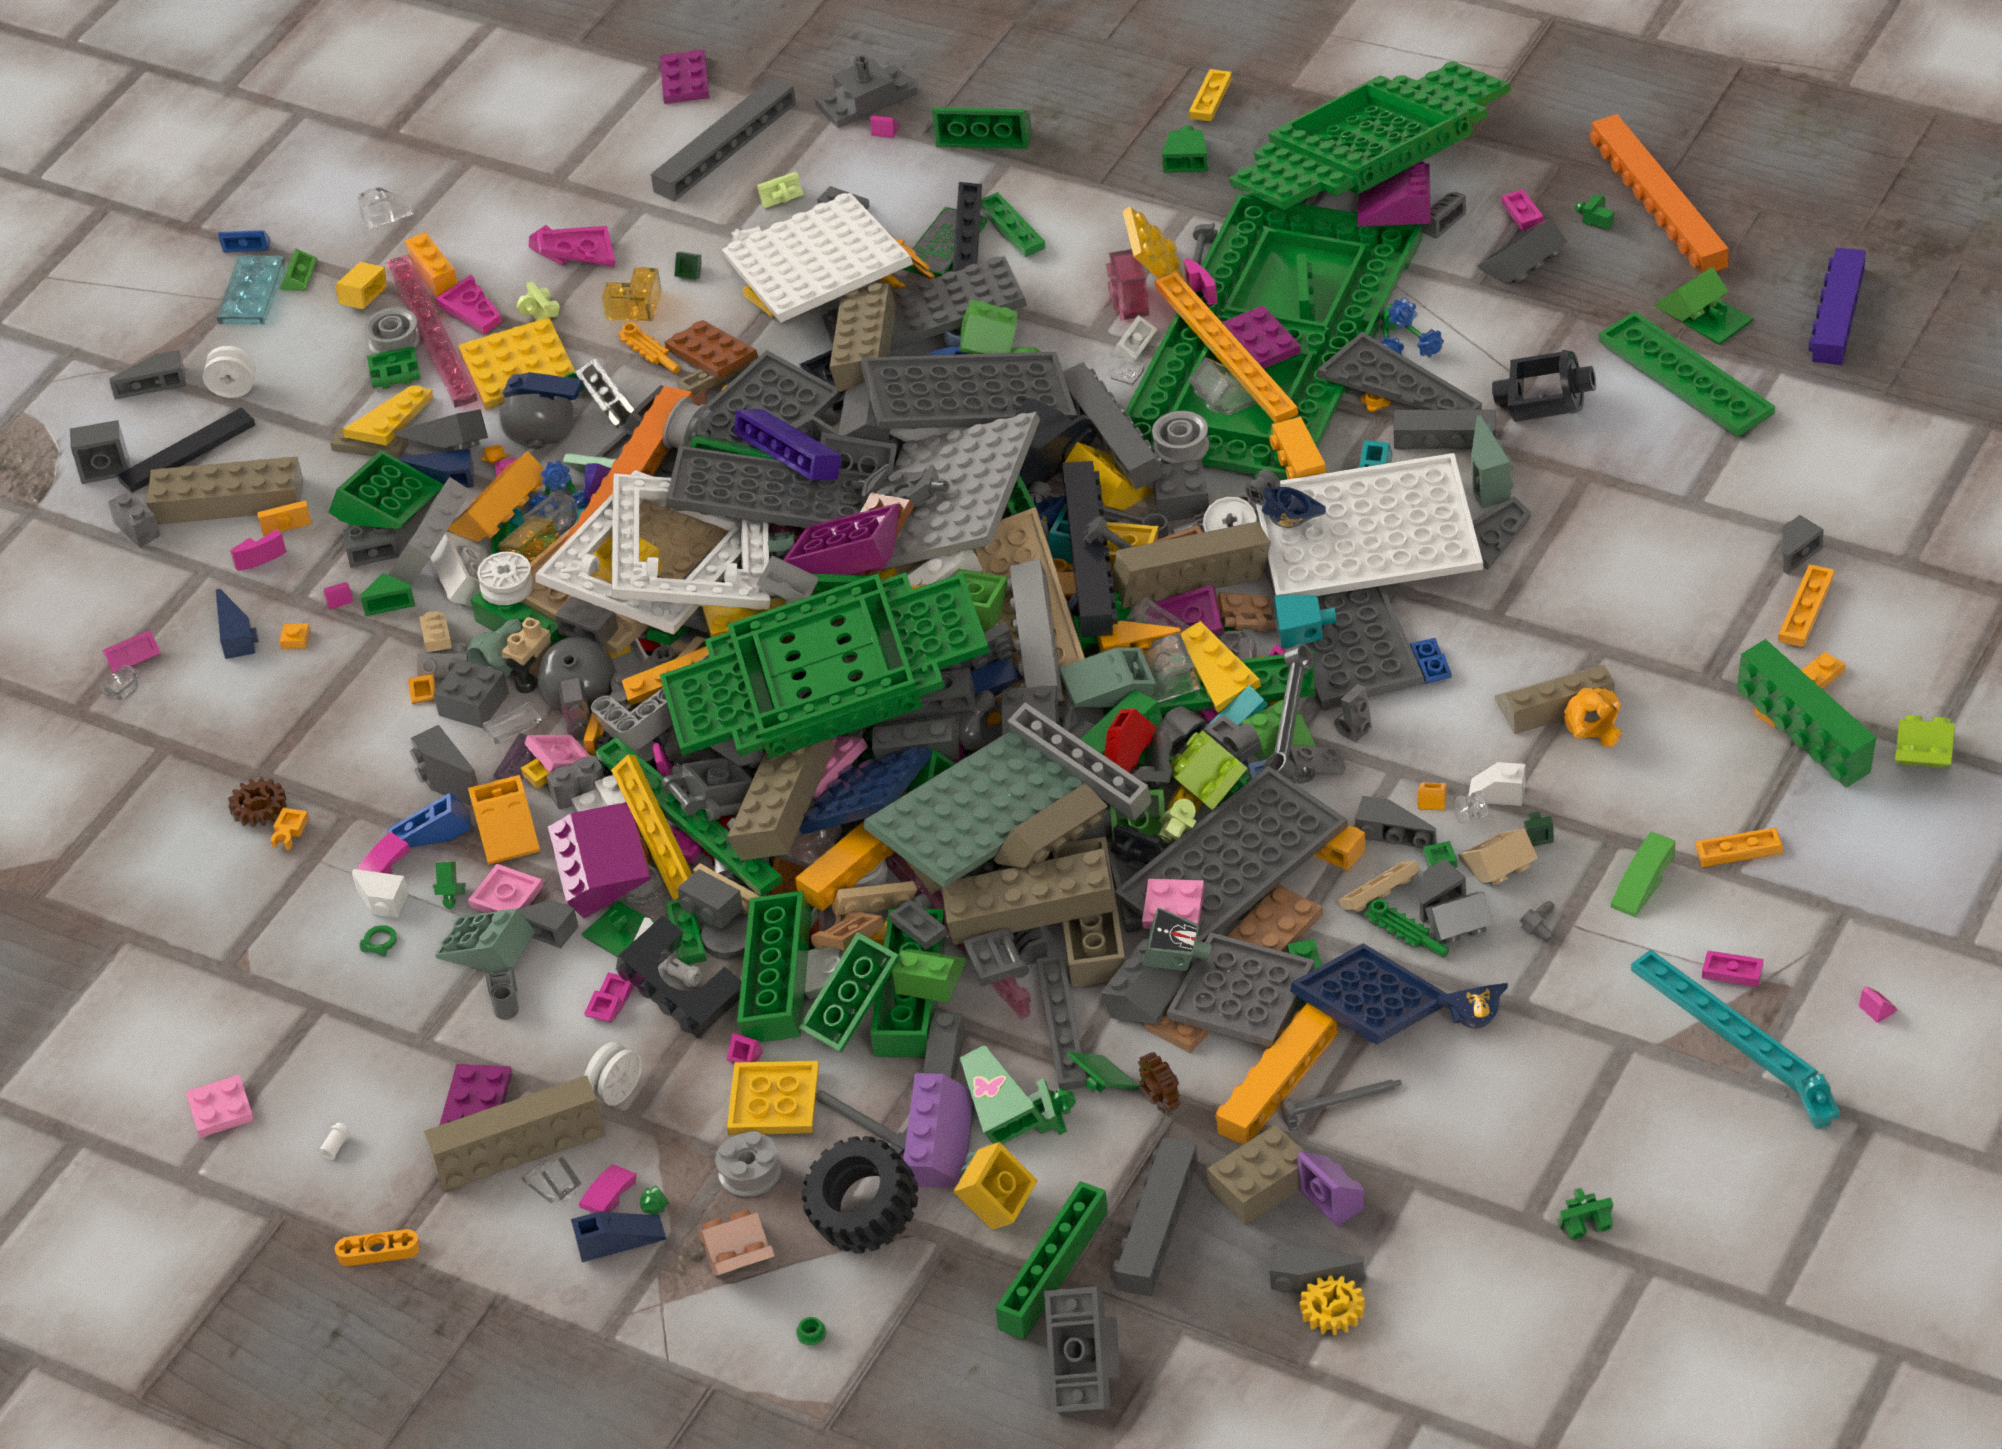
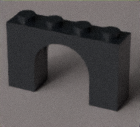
[616,915,741,1039]

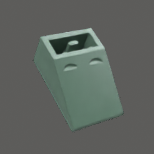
[1471,415,1513,508]
[1059,647,1156,707]
[435,908,536,973]

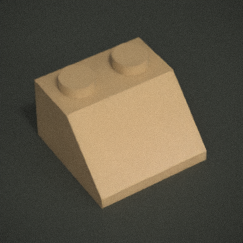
[1458,828,1538,885]

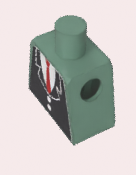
[1142,907,1212,971]

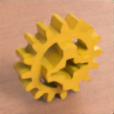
[1300,1275,1365,1335]

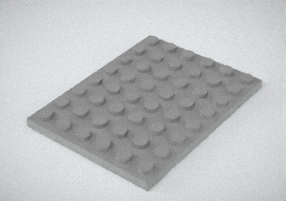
[881,412,1040,570]

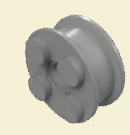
[364,307,421,354]
[663,397,713,449]
[1152,411,1209,464]
[715,1131,782,1197]

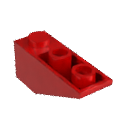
[1104,708,1157,772]

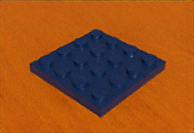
[799,746,932,835]
[1290,943,1447,1045]

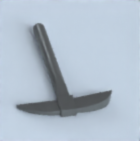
[816,1090,908,1155]

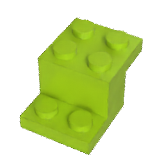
[1895,715,1955,769]
[1170,730,1247,810]

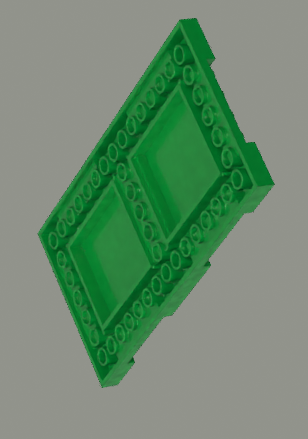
[1125,194,1422,481]

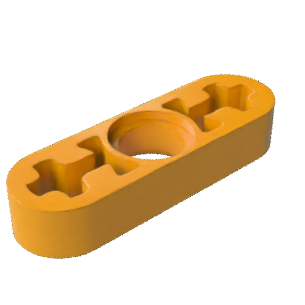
[335,1229,420,1266]

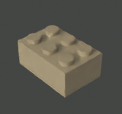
[1207,1125,1305,1225]

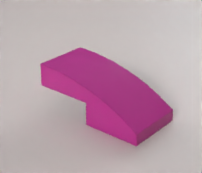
[1184,258,1217,305]
[230,530,287,571]
[357,832,410,874]
[584,972,635,1023]
[579,1164,637,1213]

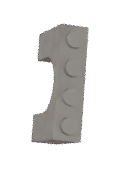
[388,477,471,585]

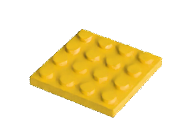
[458,317,575,410]

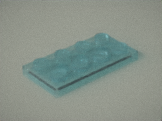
[217,255,285,325]

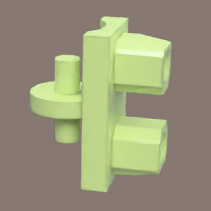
[757,172,804,208]
[517,282,560,321]
[1158,799,1196,844]

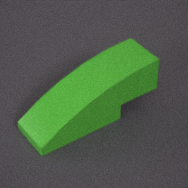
[1611,831,1676,917]

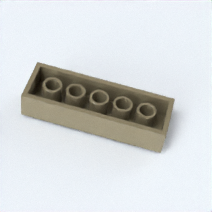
[830,283,896,392]
[147,456,303,525]
[1112,521,1271,609]
[727,739,835,861]
[1052,837,1125,987]
[942,848,1116,945]
[424,1075,606,1192]

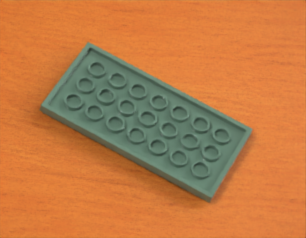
[863,731,1083,888]

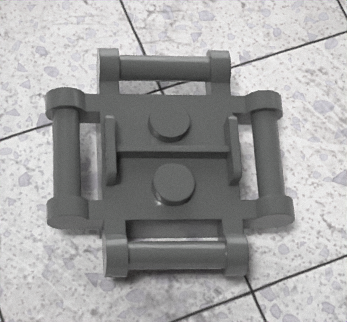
[661,757,754,821]

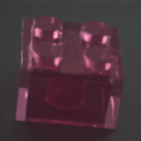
[1106,249,1149,320]

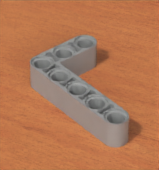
[591,654,710,751]

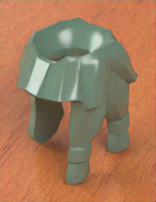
[467,619,523,679]

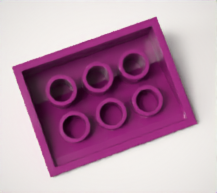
[1358,161,1431,226]
[783,503,899,575]
[548,802,652,919]

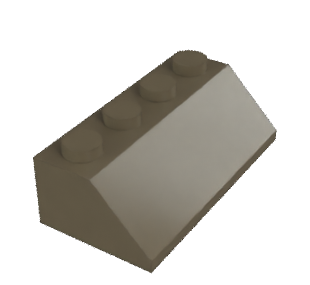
[1495,665,1615,734]
[994,783,1107,868]

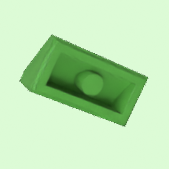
[279,249,317,291]

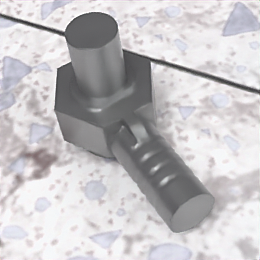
[1520,901,1555,942]

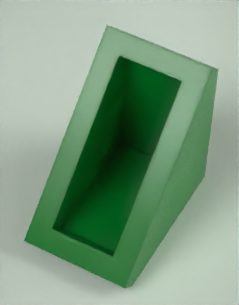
[360,573,415,616]

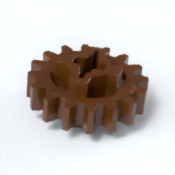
[228,777,287,827]
[1138,1052,1181,1114]

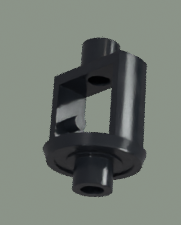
[1492,350,1596,422]

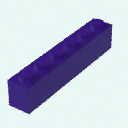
[1808,247,1866,365]
[733,409,841,480]

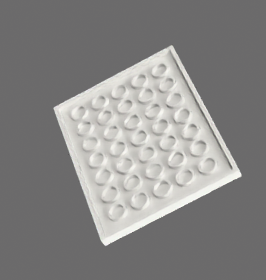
[722,193,913,323]
[1255,453,1483,596]

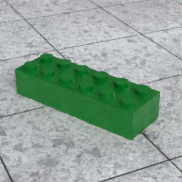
[1737,639,1876,788]
[737,891,812,1043]
[870,909,946,1057]

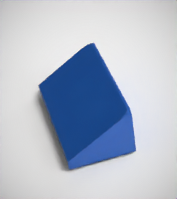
[218,230,271,252]

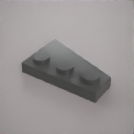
[1472,496,1531,570]

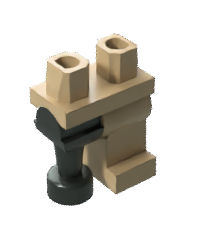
[502,617,551,694]

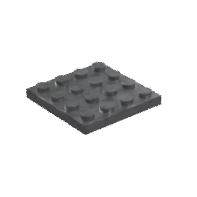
[1167,932,1315,1048]

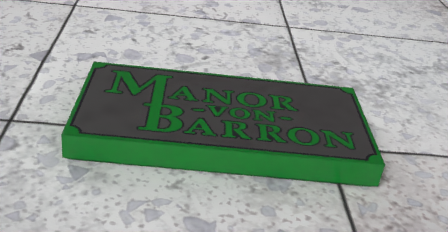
[902,206,988,278]

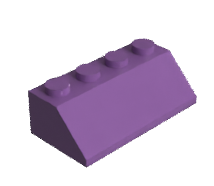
[904,1073,974,1188]

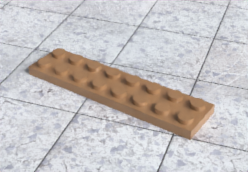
[1144,884,1323,1053]

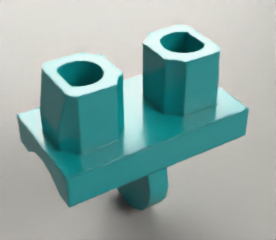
[1795,1074,1840,1129]

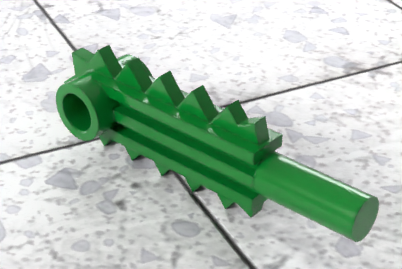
[1364,899,1449,958]

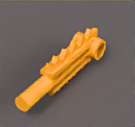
[617,322,681,374]

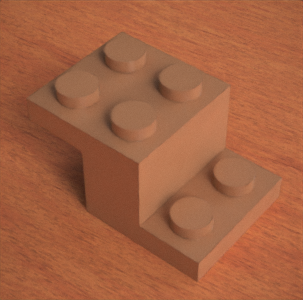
[697,1209,774,1275]

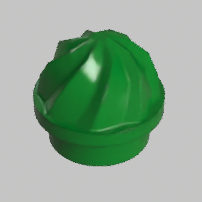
[640,1185,669,1215]

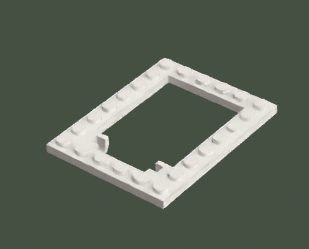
[535,470,770,635]
[611,474,770,610]

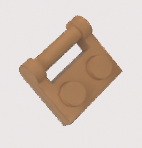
[811,911,884,951]

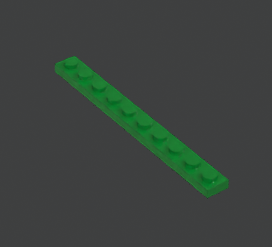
[595,737,783,897]

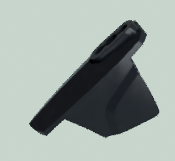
[1014,398,1096,491]

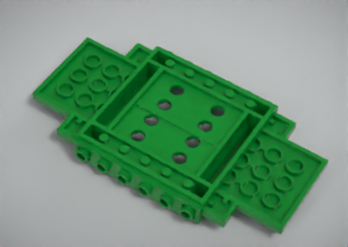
[1229,61,1511,210]
[660,572,990,759]

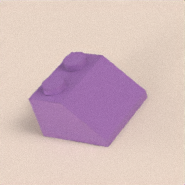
[1297,1152,1365,1227]

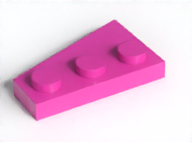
[537,226,615,267]
[436,275,502,334]

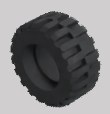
[802,1136,919,1253]

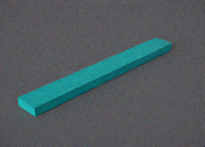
[1631,949,1818,1093]

